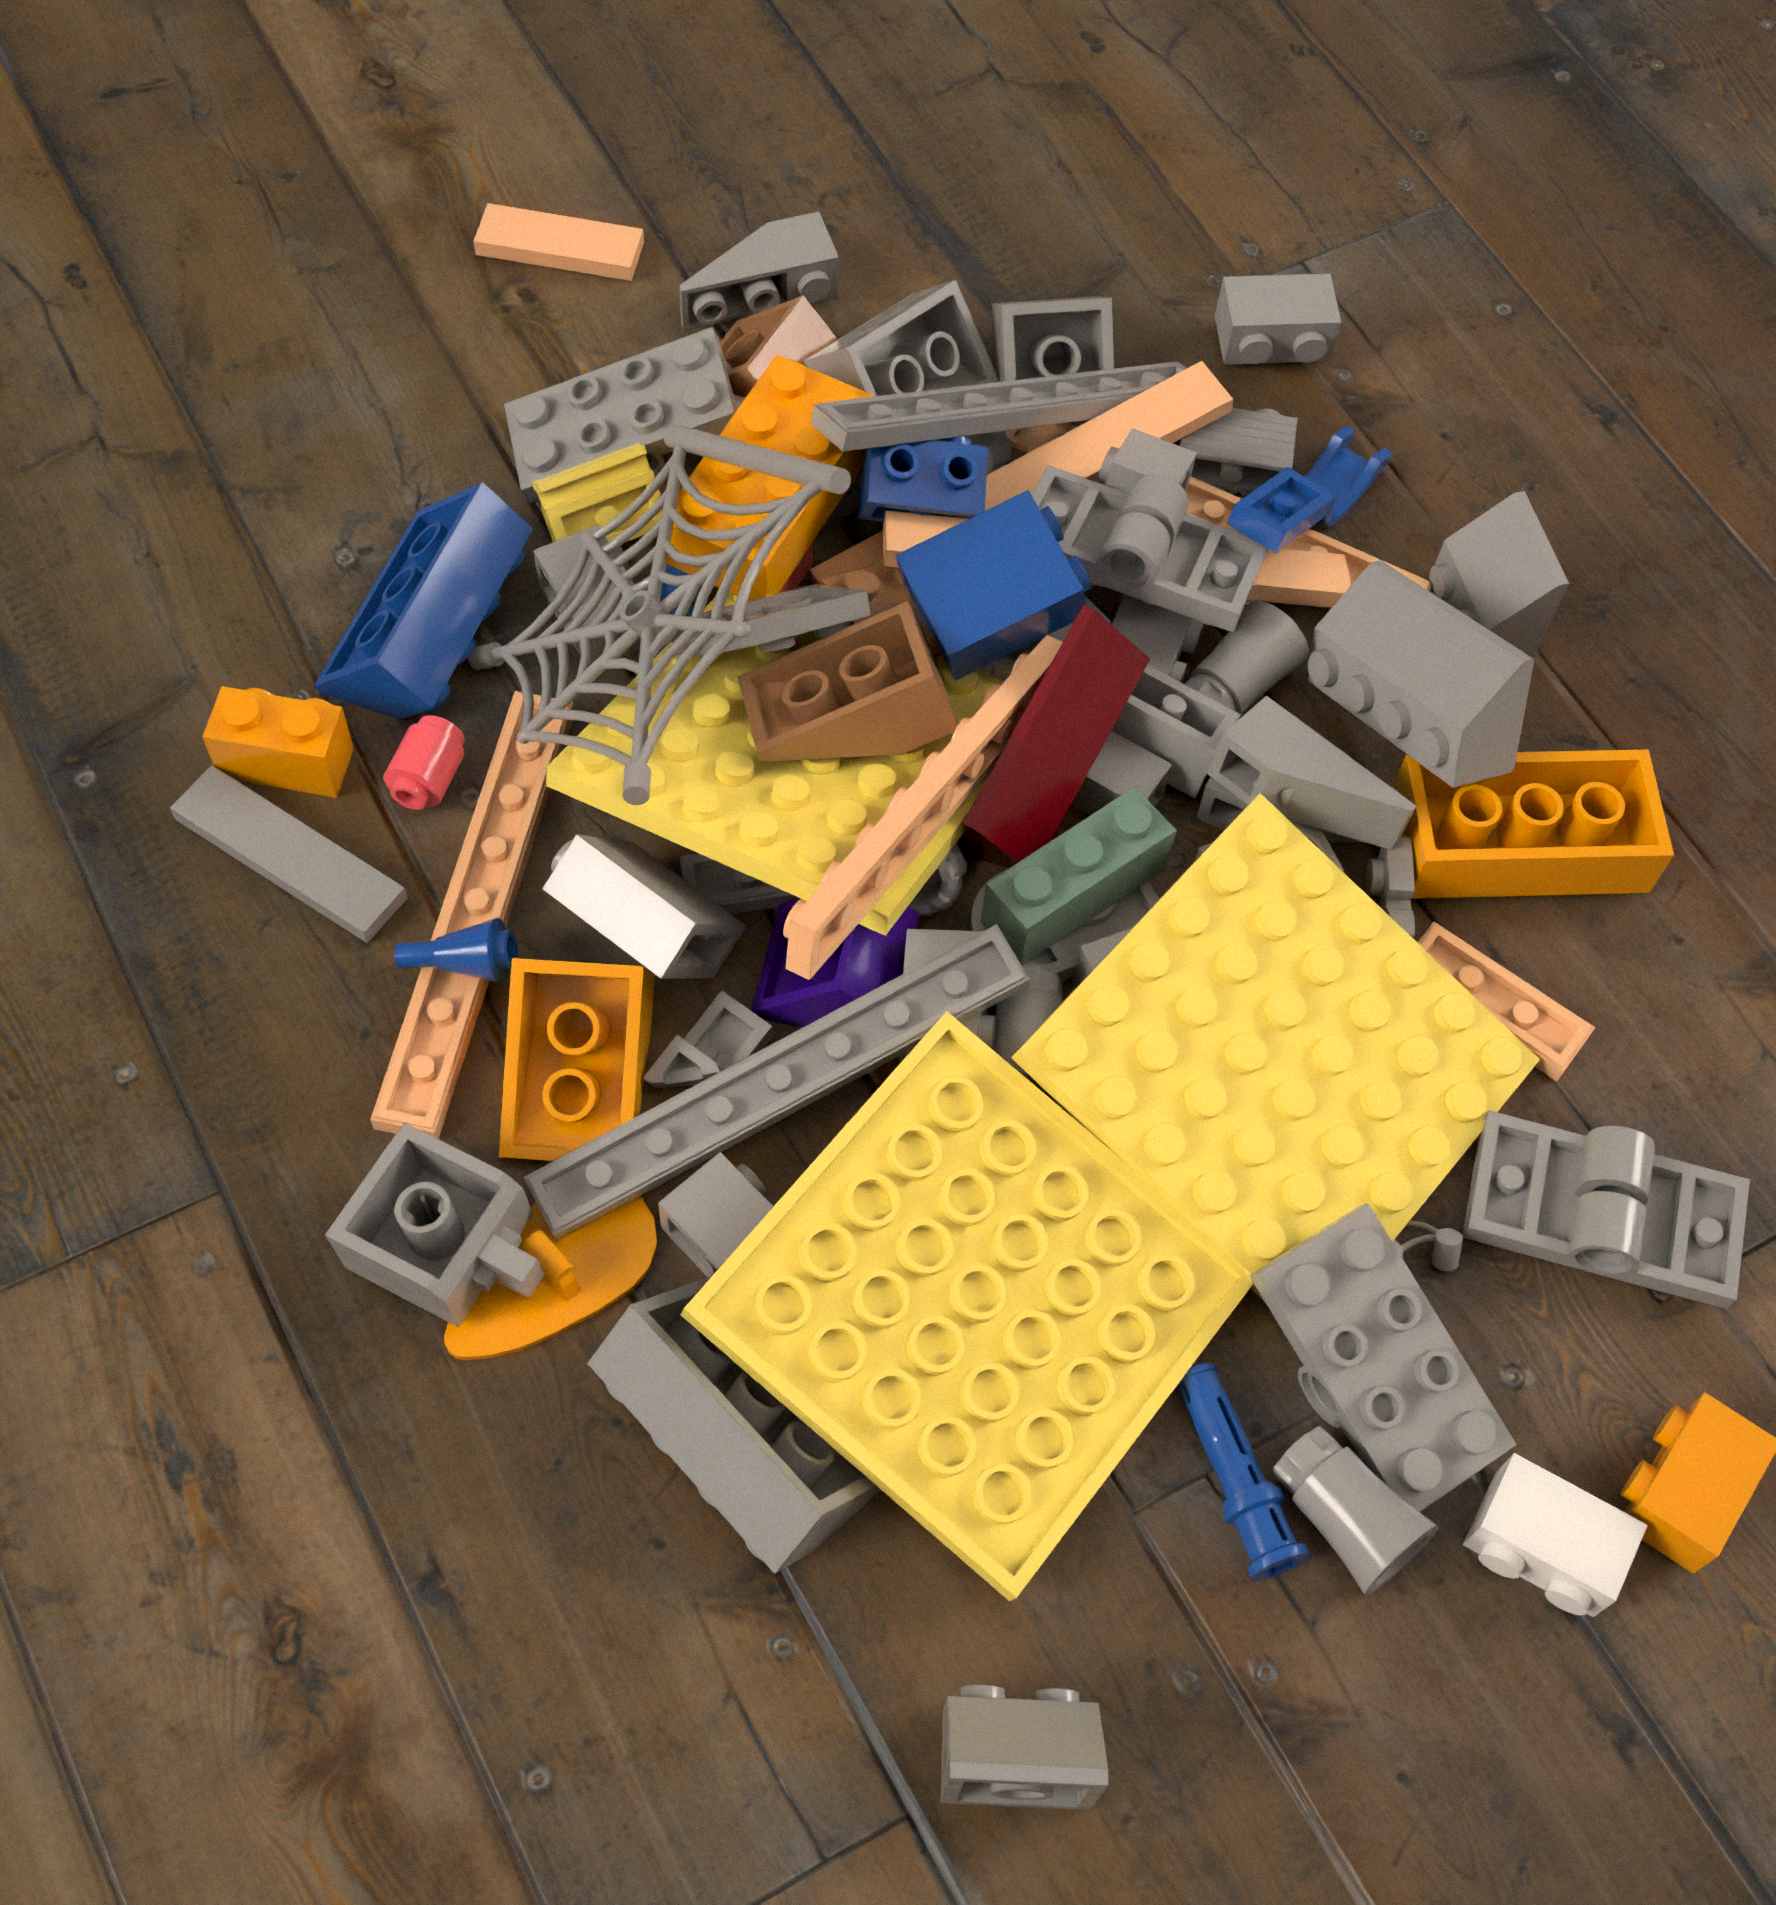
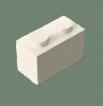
[1463,1453,1648,1617]

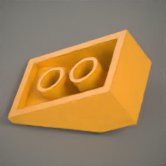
[499,958,655,1161]

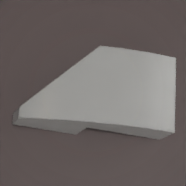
[643,990,776,1088]

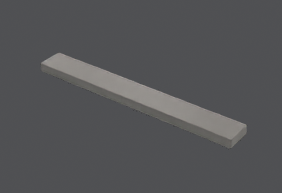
[811,361,1187,452]
[524,924,1030,1240]

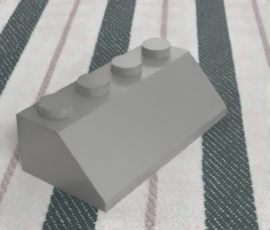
[1308,560,1534,788]
[587,1277,881,1574]

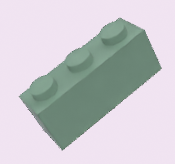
[981,787,1177,965]

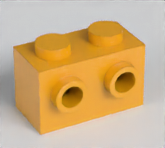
[202,686,354,798]
[1620,1392,1776,1574]

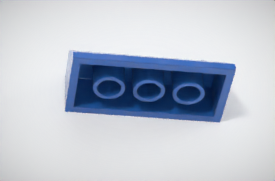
[314,482,533,720]

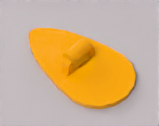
[444,1196,658,1360]

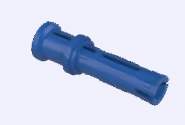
[1176,1362,1310,1582]

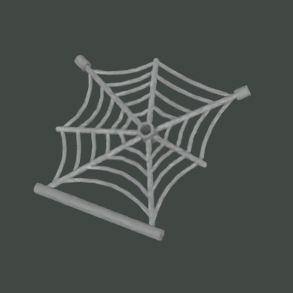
[468,424,851,805]

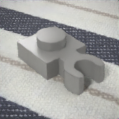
[1365,837,1415,938]

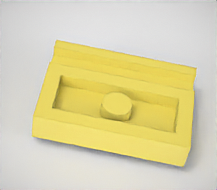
[532,443,663,542]

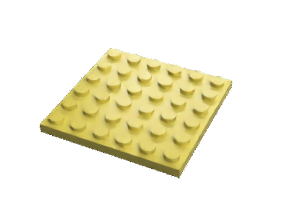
[546,592,1005,936]
[1011,793,1540,1302]
[680,1011,1254,1601]

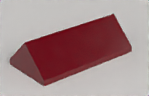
[963,605,1150,868]

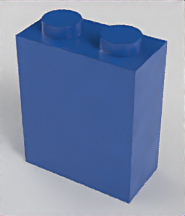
[895,490,1091,681]

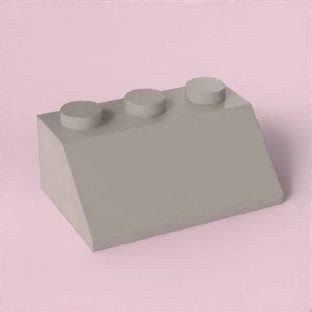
[804,280,1000,396]

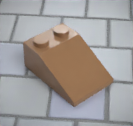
[738,601,958,762]

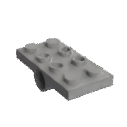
[504,327,737,503]
[1032,465,1268,633]
[1462,1110,1750,1309]
[1249,1203,1517,1512]

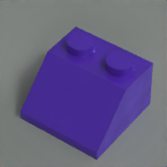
[751,898,919,1028]

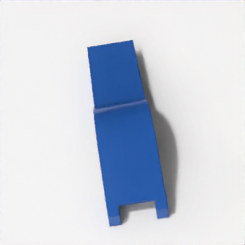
[1227,426,1393,553]

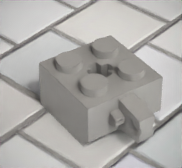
[325,1122,544,1327]

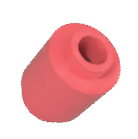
[383,715,465,810]

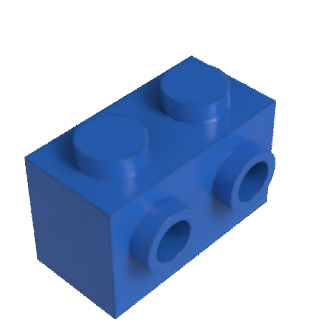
[857,436,988,522]

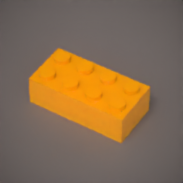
[659,354,875,601]
[1392,749,1674,899]

